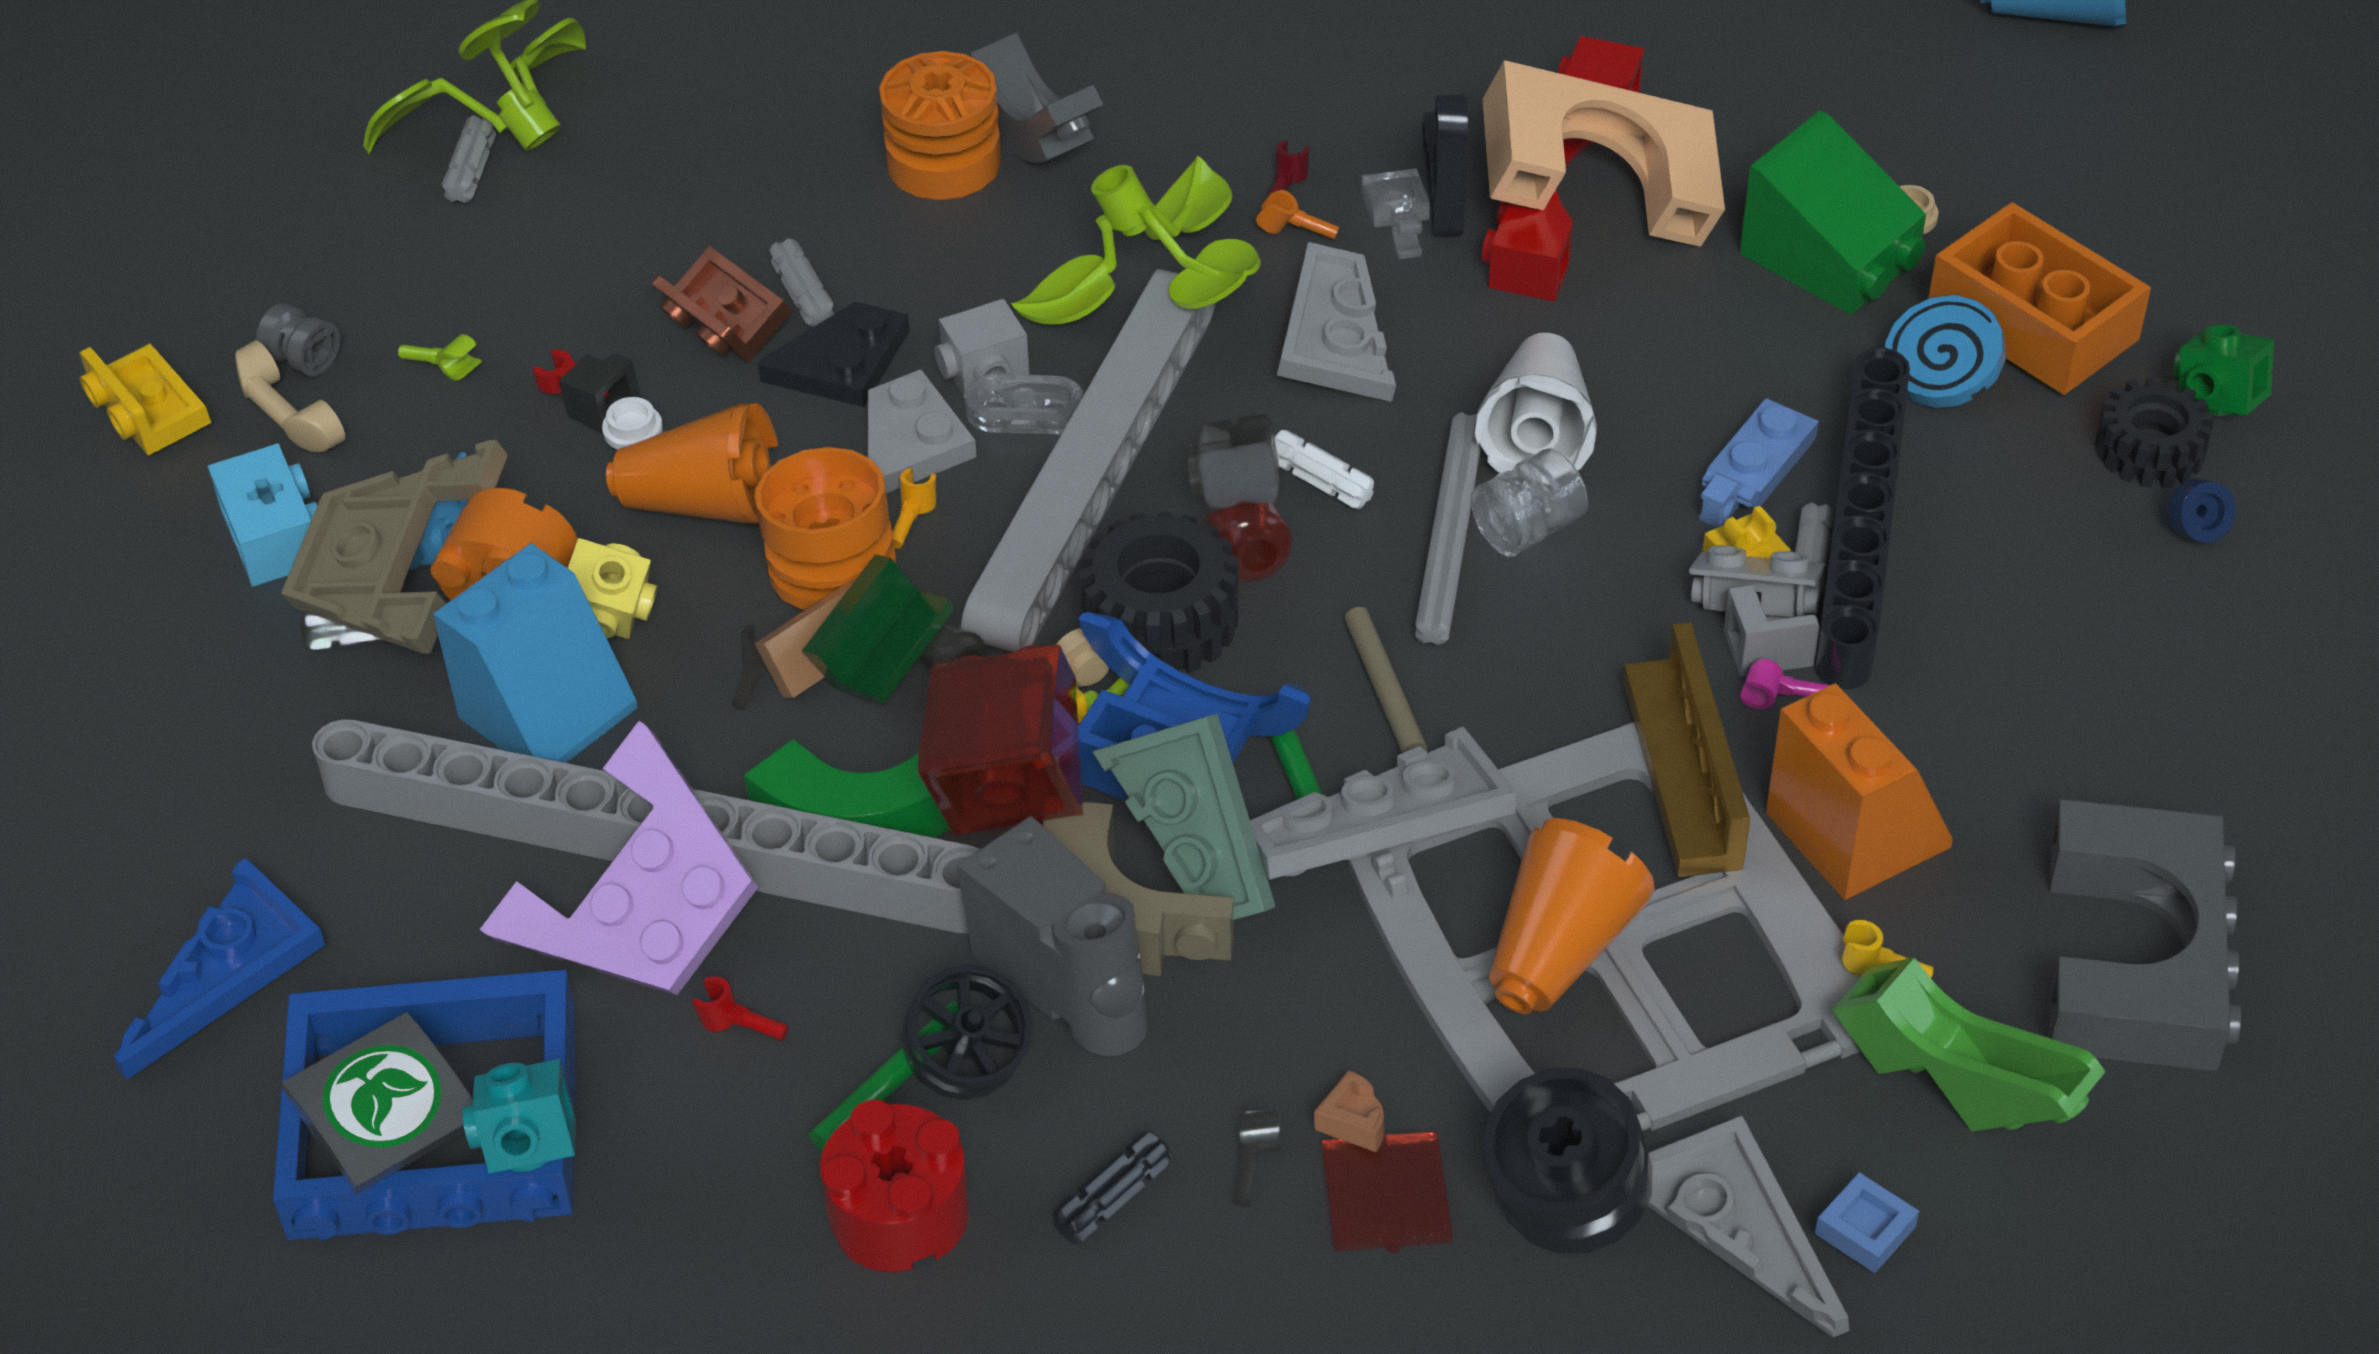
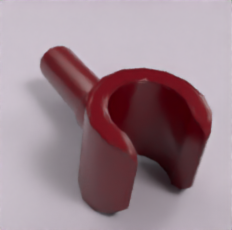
[1266,140,1310,199]

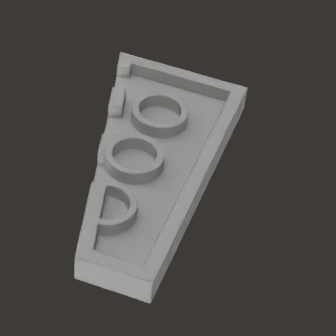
[1250,727,1517,880]

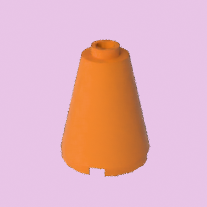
[606,403,779,525]
[1489,818,1655,1014]

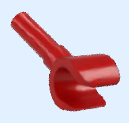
[692,976,789,1041]

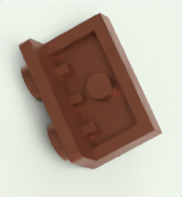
[651,246,793,363]

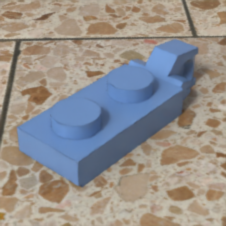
[1699,398,1819,528]

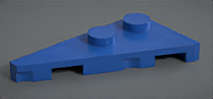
[113,858,325,1080]

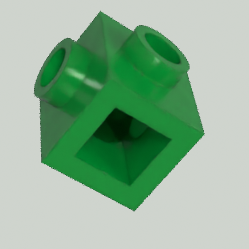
[2173,325,2274,416]

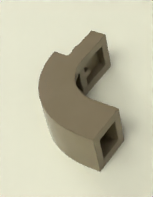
[1043,799,1234,976]

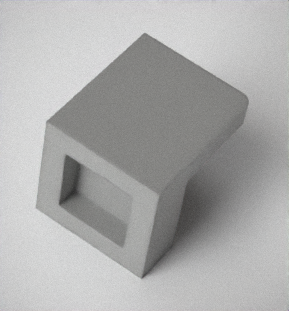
[1723,585,1820,677]

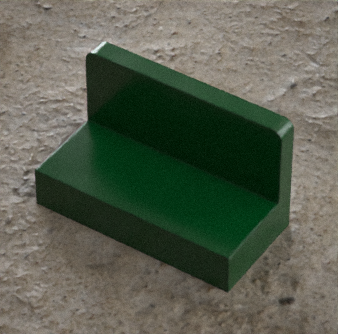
[802,554,954,703]

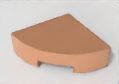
[1314,1070,1385,1152]

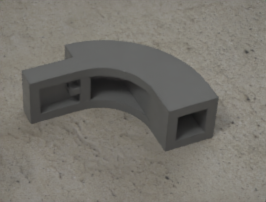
[968,32,1103,163]

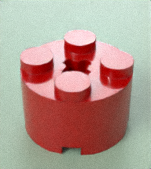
[820,1100,970,1272]

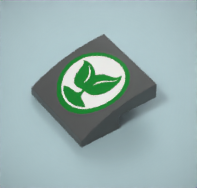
[282,1012,473,1195]

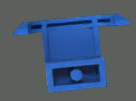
[1071,612,1311,801]

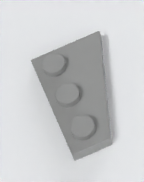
[1277,242,1396,402]

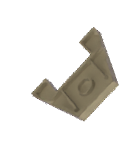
[281,440,508,654]

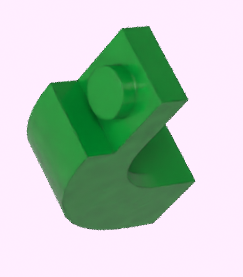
[744,721,982,838]

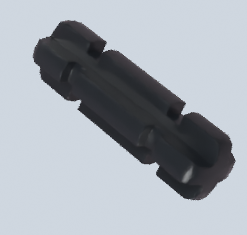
[1053,1131,1170,1244]

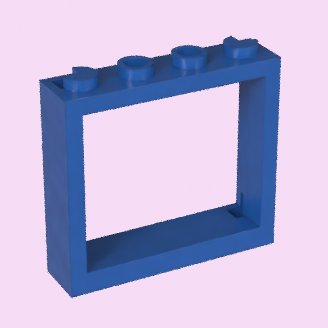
[273,970,576,1241]

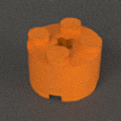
[431,488,578,600]

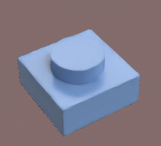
[1815,1172,1919,1273]

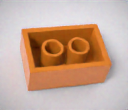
[1928,202,2151,395]

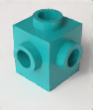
[462,1059,576,1174]

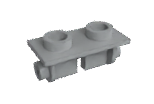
[1689,546,1825,618]

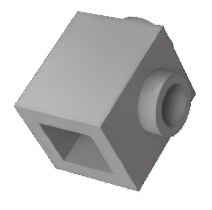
[934,298,1030,399]

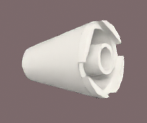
[1475,333,1597,485]

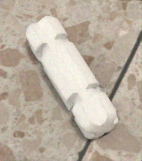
[1267,430,1374,509]

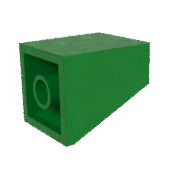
[1740,110,1926,315]

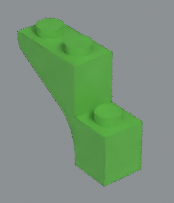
[1832,957,2106,1132]

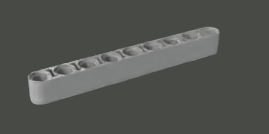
[961,269,1216,656]

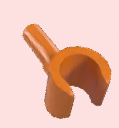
[1256,190,1339,240]

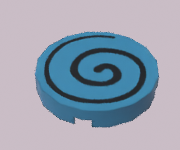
[1885,295,2006,408]

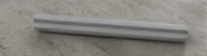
[1415,412,1481,646]

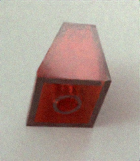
[918,645,1083,835]

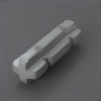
[442,115,496,203]
[769,238,834,327]
[1795,502,1835,603]

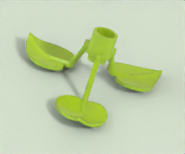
[363,0,586,155]
[1011,156,1261,325]

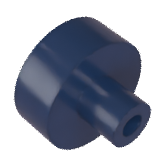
[2168,479,2236,543]

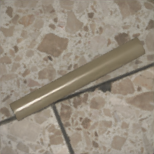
[1344,607,1427,753]

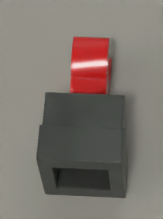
[533,349,641,434]

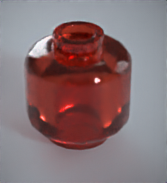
[1205,491,1292,582]

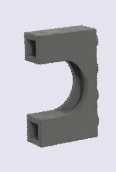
[2048,799,2241,1072]

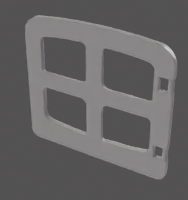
[1347,722,1862,1131]

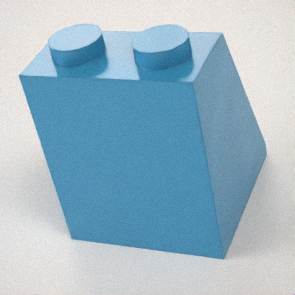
[433,543,638,763]

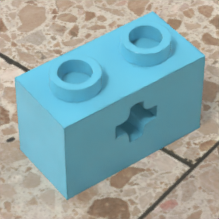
[208,443,317,587]

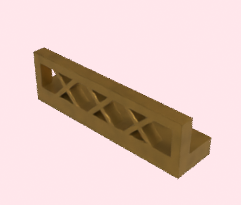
[1623,622,1750,877]

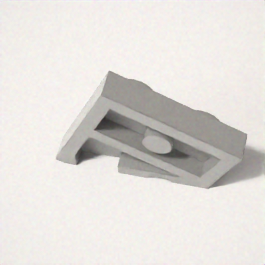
[868,369,977,494]

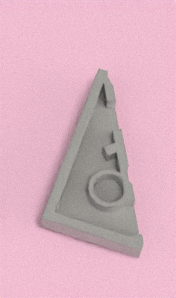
[1647,1116,1850,1338]

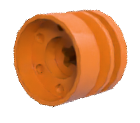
[879,51,1002,200]
[755,447,897,610]

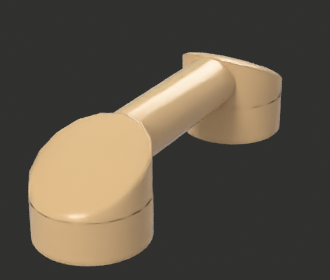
[235,340,345,453]

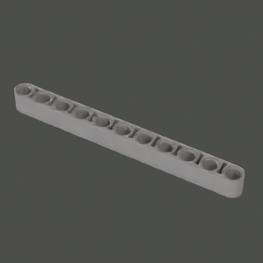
[312,719,980,934]

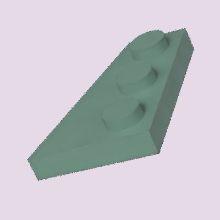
[1092,713,1276,920]

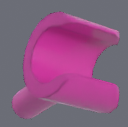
[1740,659,1830,709]

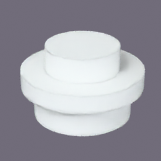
[602,397,663,450]

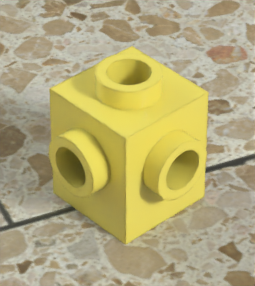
[568,538,658,639]

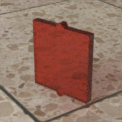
[1322,1132,1453,1253]

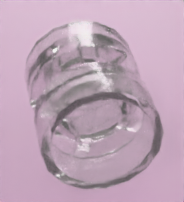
[1471,448,1588,557]

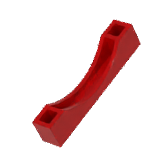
[1482,36,1644,302]

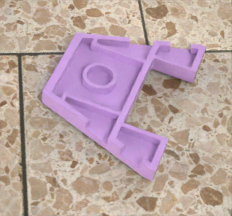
[479,721,759,996]

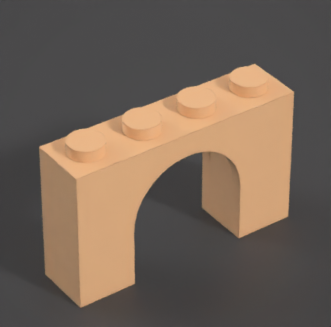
[1482,60,1725,247]

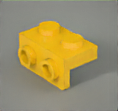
[79,344,211,456]

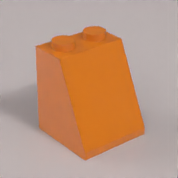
[1766,683,1953,901]

